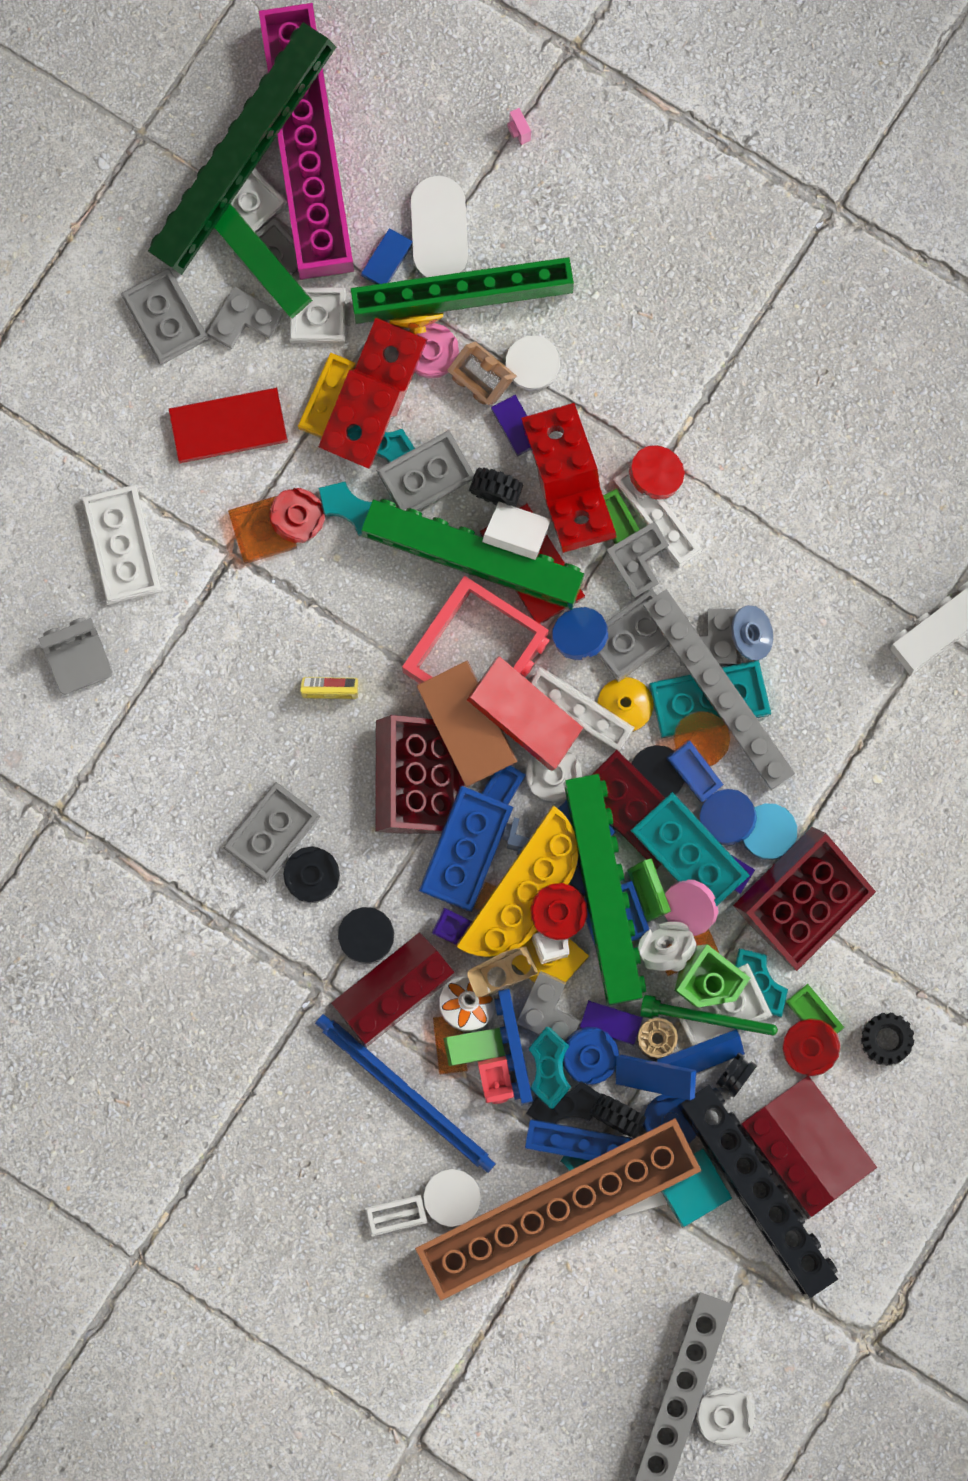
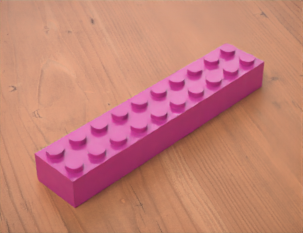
[259,3,354,280]

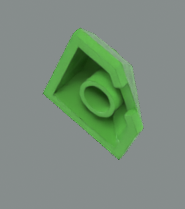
[674,944,751,1008]

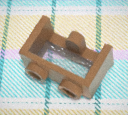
[447,341,517,406]

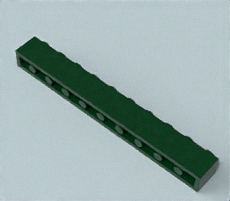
[148,22,337,275]

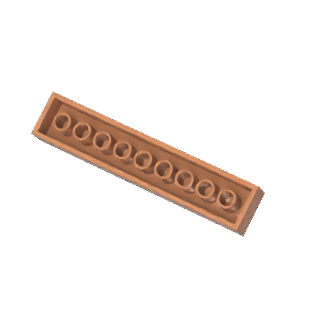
[415,1118,702,1301]

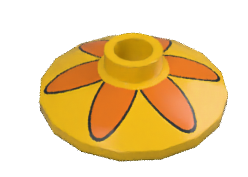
[389,313,443,334]

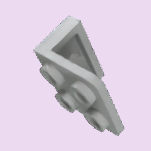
[38,617,113,695]

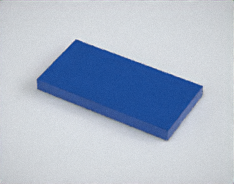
[418,786,513,912]

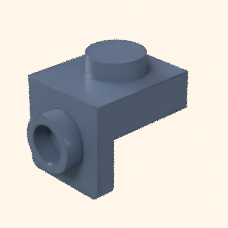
[503,817,530,855]

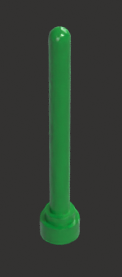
[640,994,778,1036]

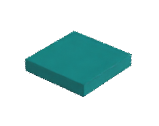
[661,1149,732,1228]

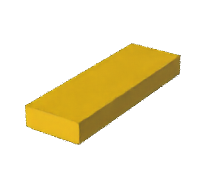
[298,352,356,438]

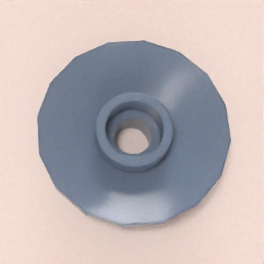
[731,605,774,661]

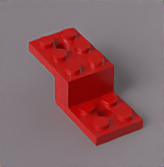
[318,318,428,469]
[521,403,617,553]

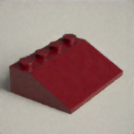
[375,715,466,834]
[733,827,876,971]
[740,1076,877,1219]

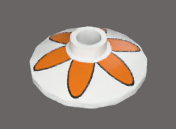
[439,977,495,1031]

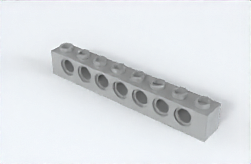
[629,1292,733,1481]

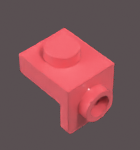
[477,1056,514,1104]

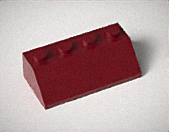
[331,932,455,1048]

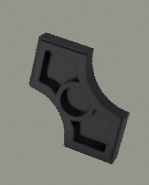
[526,1081,600,1123]

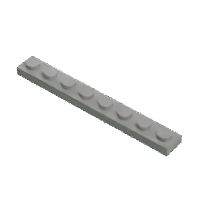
[643,589,795,790]

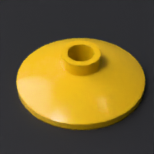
[597,677,653,732]

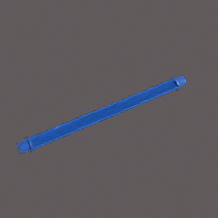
[315,1014,496,1173]

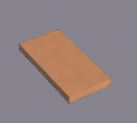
[417,660,518,787]

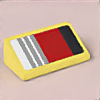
[301,677,358,699]

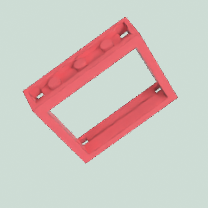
[402,575,550,684]

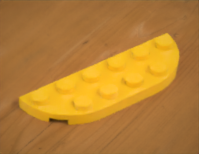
[456,805,578,957]

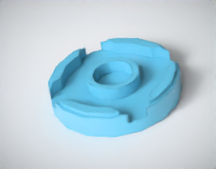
[743,803,797,860]

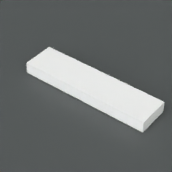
[613,468,702,568]
[531,667,635,752]

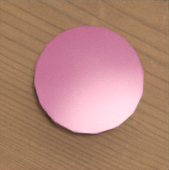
[415,323,459,378]
[665,880,718,936]

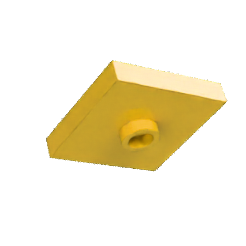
[512,931,589,984]

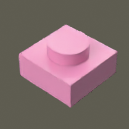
[507,108,531,145]

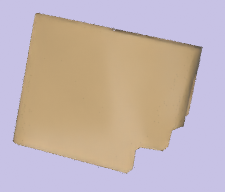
[467,947,538,997]

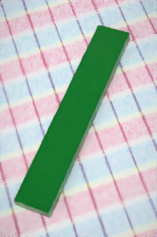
[214,204,313,319]

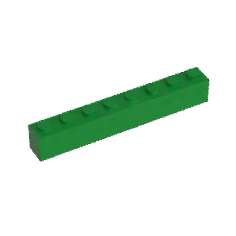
[351,257,574,324]
[361,499,584,610]
[563,774,646,1006]

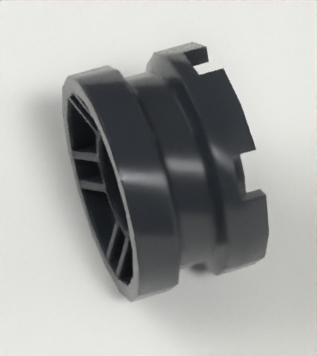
[716,1052,757,1098]

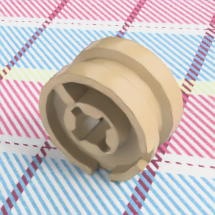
[637,1018,678,1060]

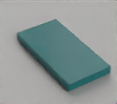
[649,660,771,739]
[631,792,750,906]

